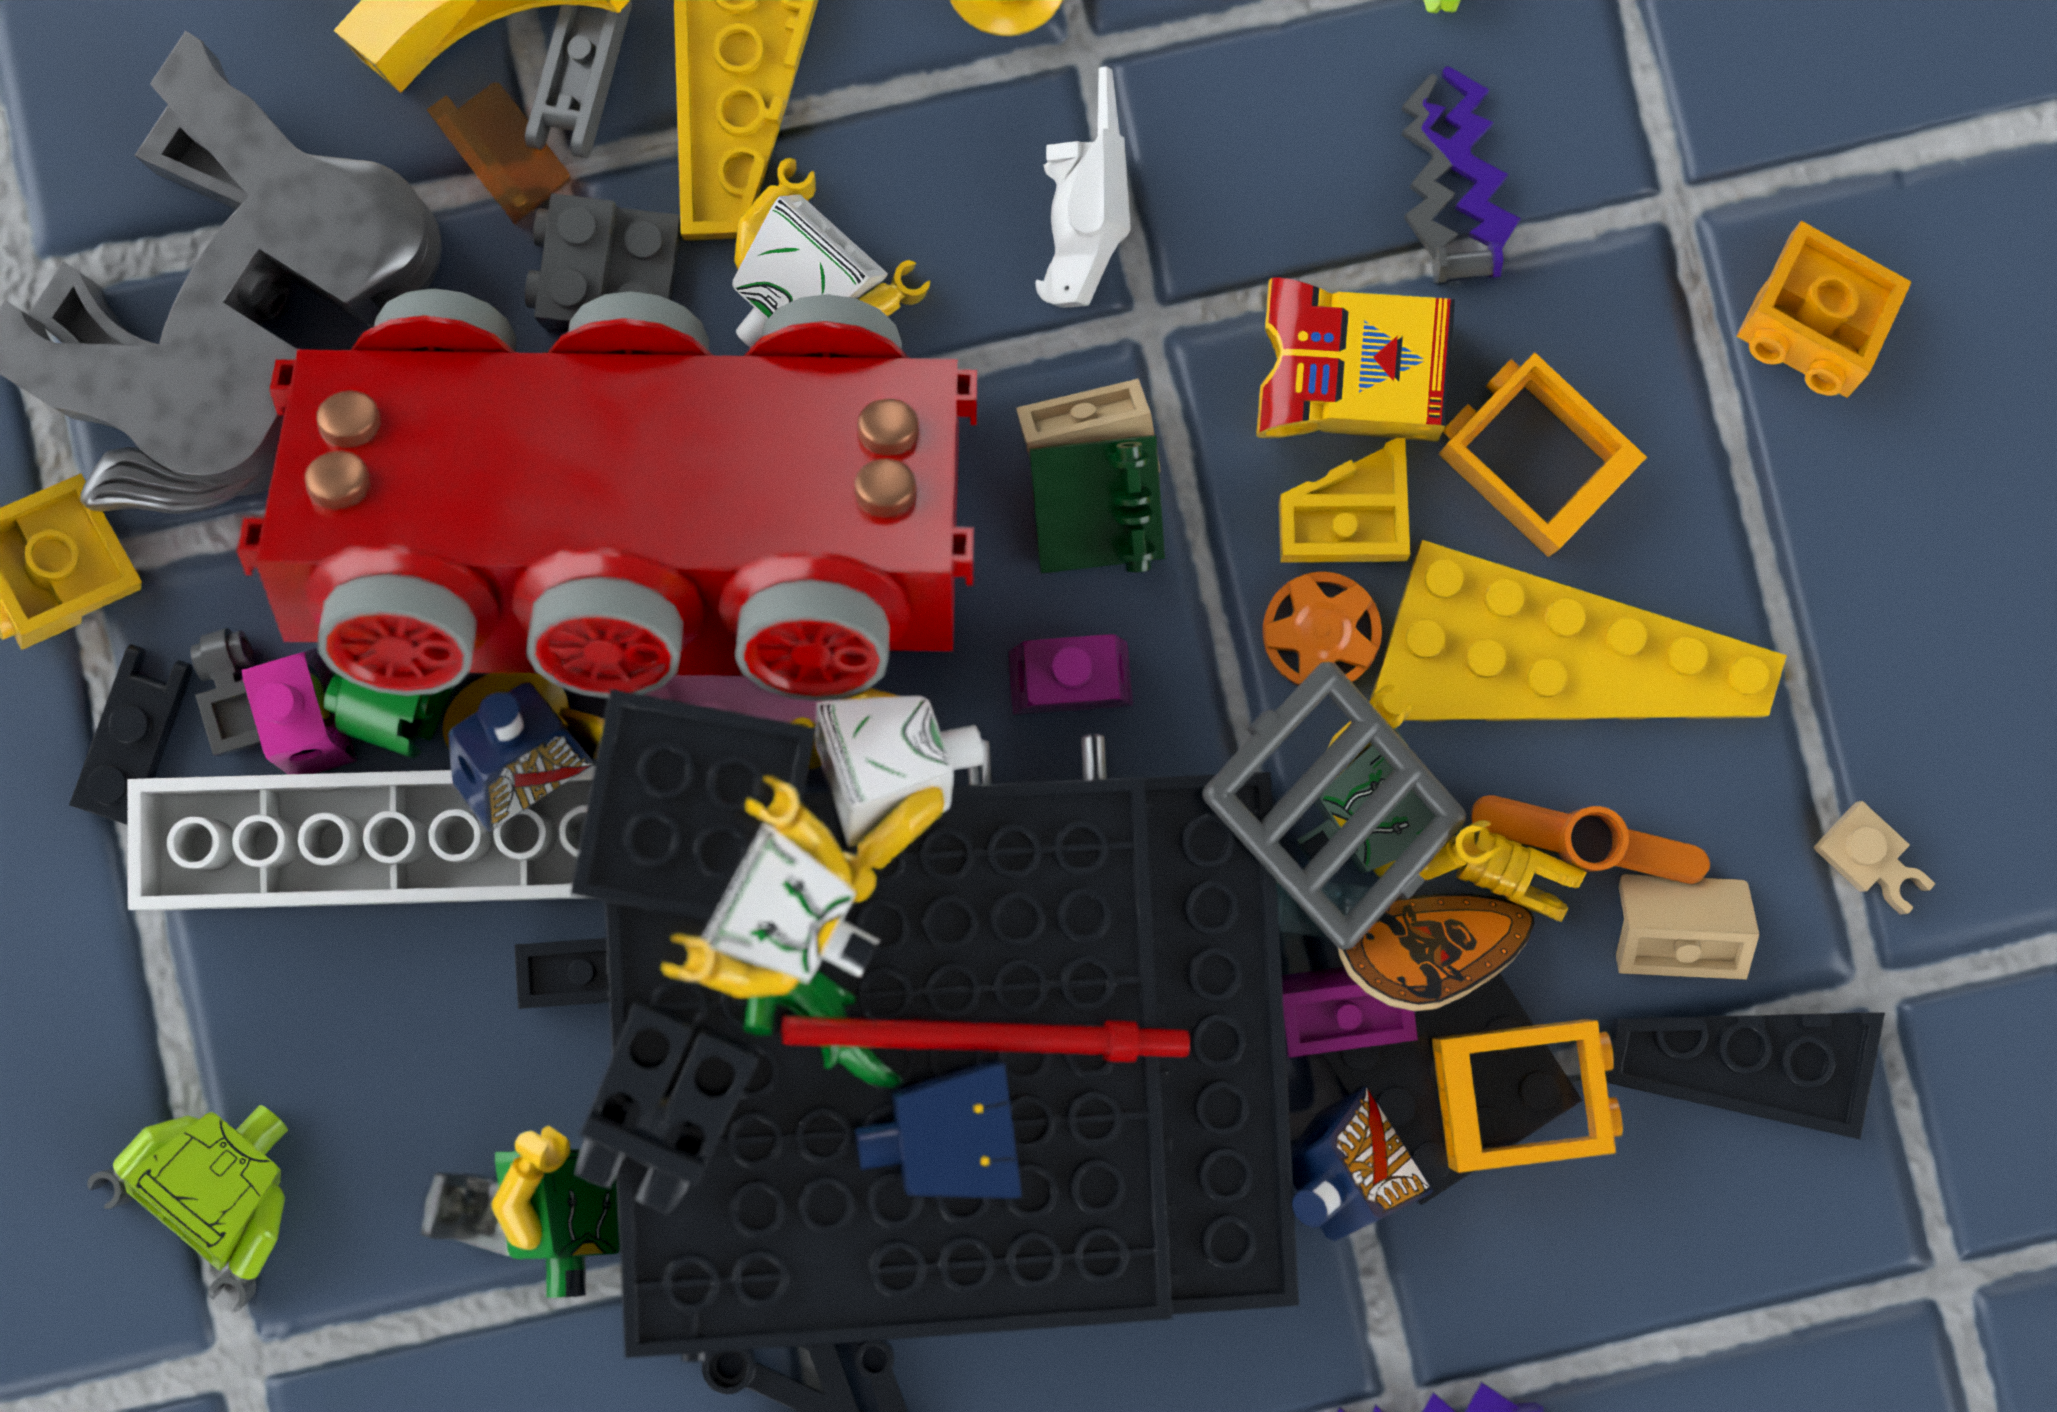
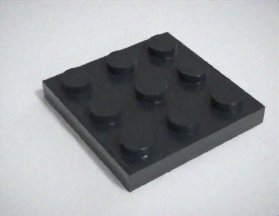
[570,689,816,921]
[1321,973,1583,1205]

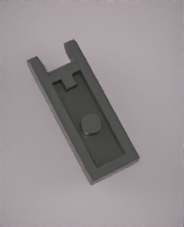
[525,1,633,158]

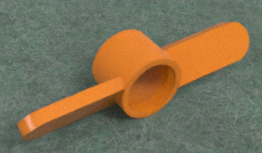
[1471,795,1710,884]

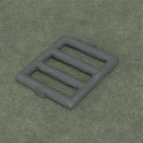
[1203,662,1466,950]

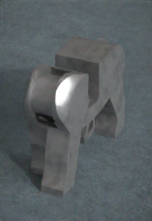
[0,31,442,514]

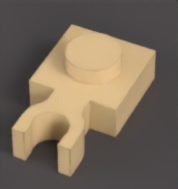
[1813,801,1936,915]

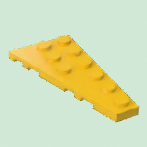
[674,0,819,241]
[1370,540,1787,722]

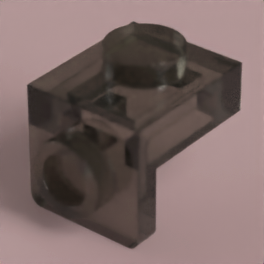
[421,1172,509,1255]

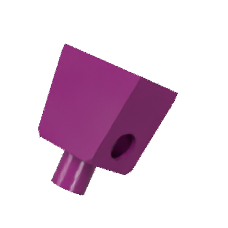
[1008,634,1133,715]

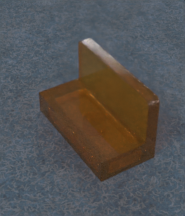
[427,82,571,224]

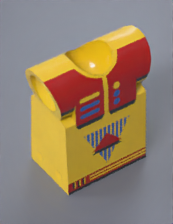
[1256,277,1455,442]

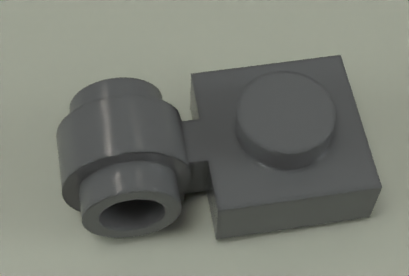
[190,628,261,756]

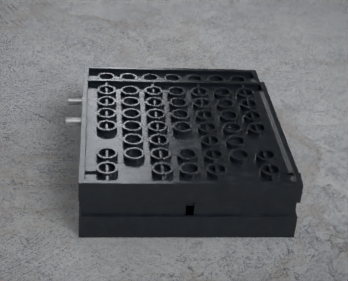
[605,734,1299,1362]

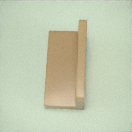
[1016,379,1161,473]
[1616,874,1759,980]

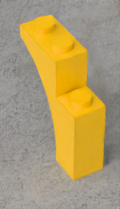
[333,0,630,93]

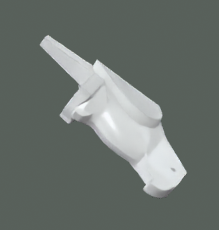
[1035,67,1131,308]

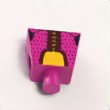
[242,647,357,775]

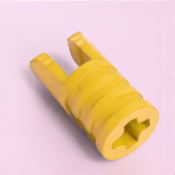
[1456,828,1587,922]

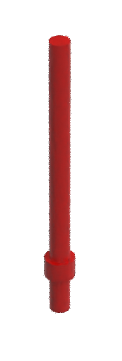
[782,1016,1190,1062]

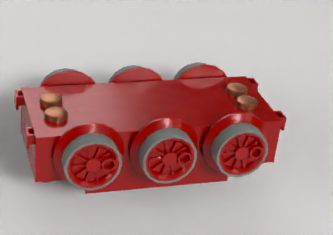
[236,288,977,701]

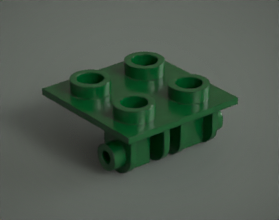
[1029,434,1165,574]

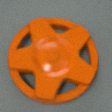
[1262,572,1382,686]

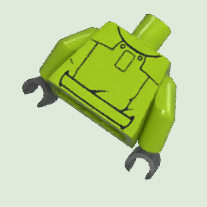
[87,1105,288,1312]

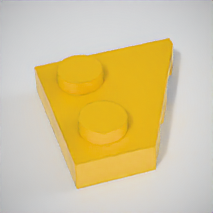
[1279,438,1410,563]

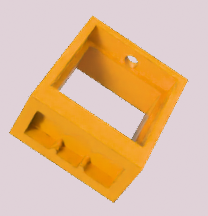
[1438,352,1647,557]
[1431,1019,1623,1173]

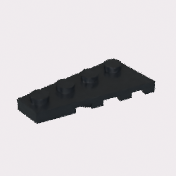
[1605,1012,1885,1139]

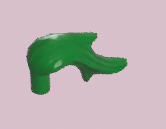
[744,970,903,1087]

